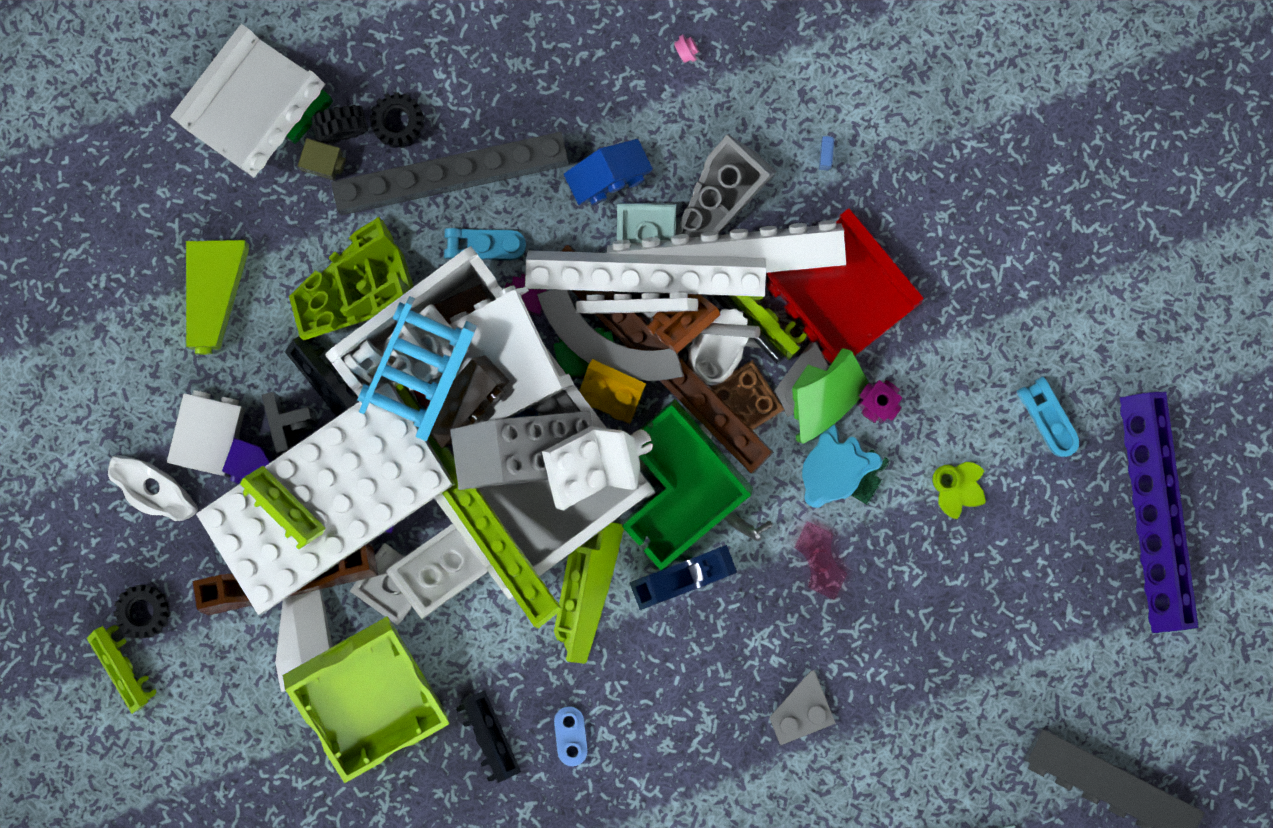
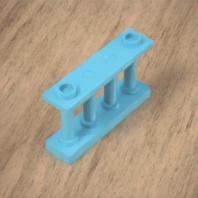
[357,296,477,441]

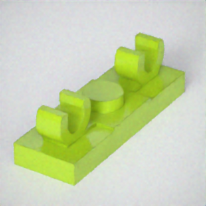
[729,295,807,360]
[240,466,326,549]
[87,625,157,714]

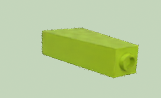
[186,240,249,355]

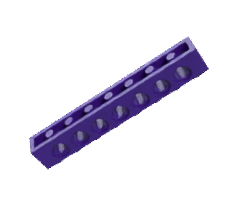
[1120,392,1199,633]

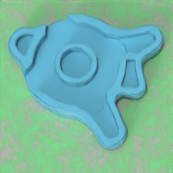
[802,425,882,508]

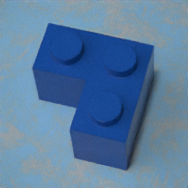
[564,139,653,206]

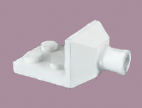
[542,426,652,510]

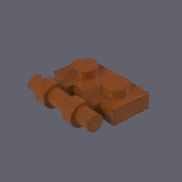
[646,294,721,354]

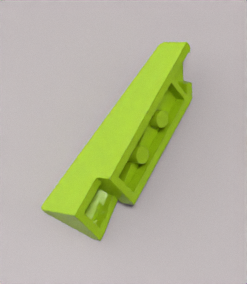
[554,522,624,664]

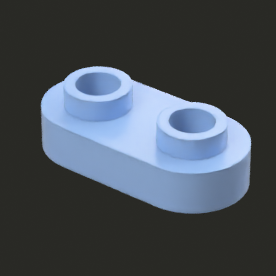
[554,706,588,766]

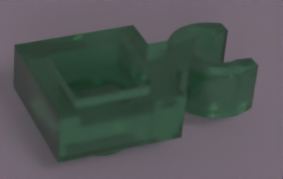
[850,450,889,506]

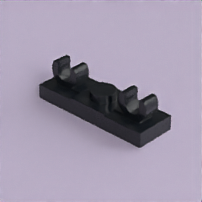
[285,336,358,417]
[456,690,521,783]

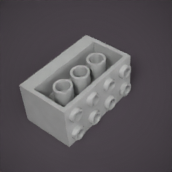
[450,411,592,490]

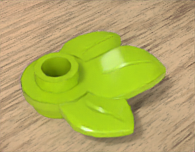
[932,462,986,519]

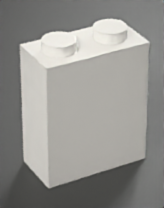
[167,390,245,477]

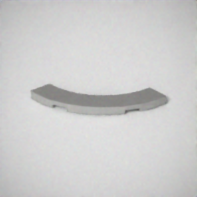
[537,289,684,381]

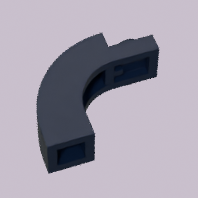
[630,545,737,610]

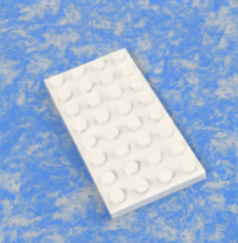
[196,382,455,615]

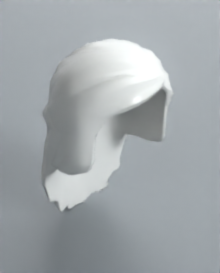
[687,309,749,385]

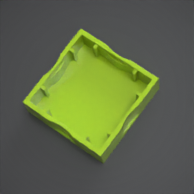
[282,616,449,783]

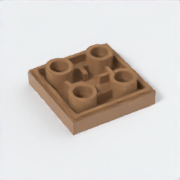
[710,360,784,430]

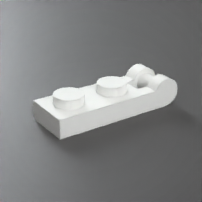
[343,339,399,389]

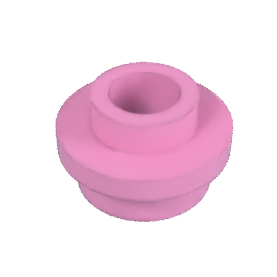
[674,34,699,63]

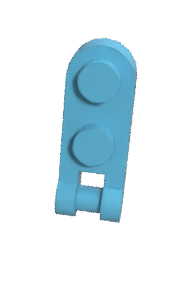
[444,228,526,260]
[1017,376,1079,457]

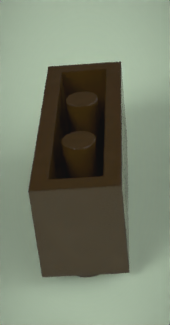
[430,355,510,448]

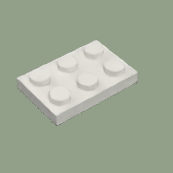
[386,524,488,619]

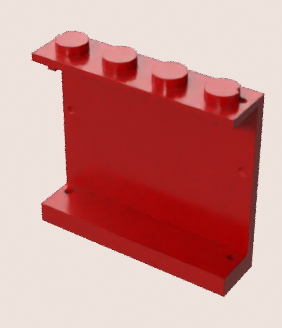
[765,208,924,365]

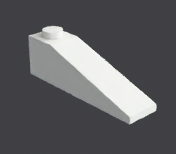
[275,589,333,692]

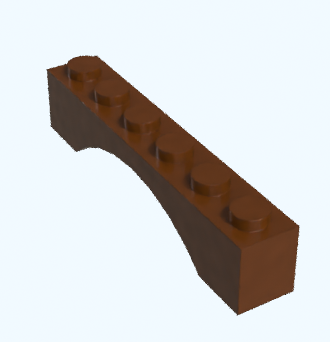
[192,543,378,616]

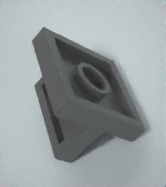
[262,392,318,455]

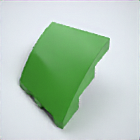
[792,348,869,444]

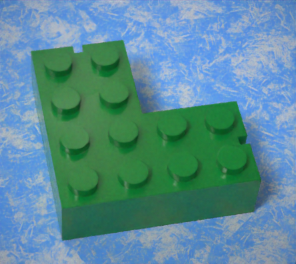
[622,399,753,570]

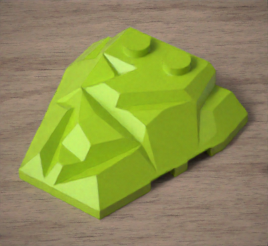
[289,217,414,340]

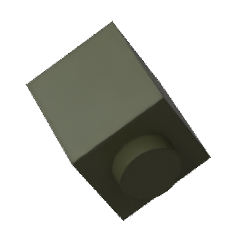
[298,138,346,181]

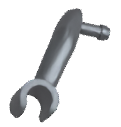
[724,512,773,541]

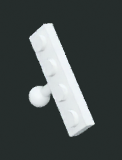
[576,292,698,319]

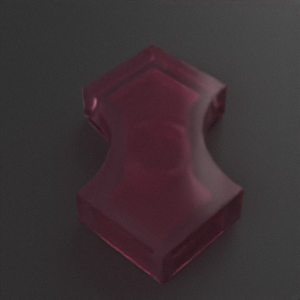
[794,521,847,600]

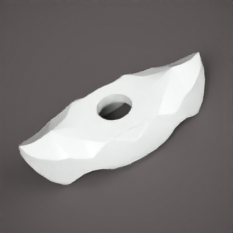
[108,455,198,521]

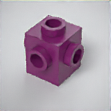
[858,380,902,423]

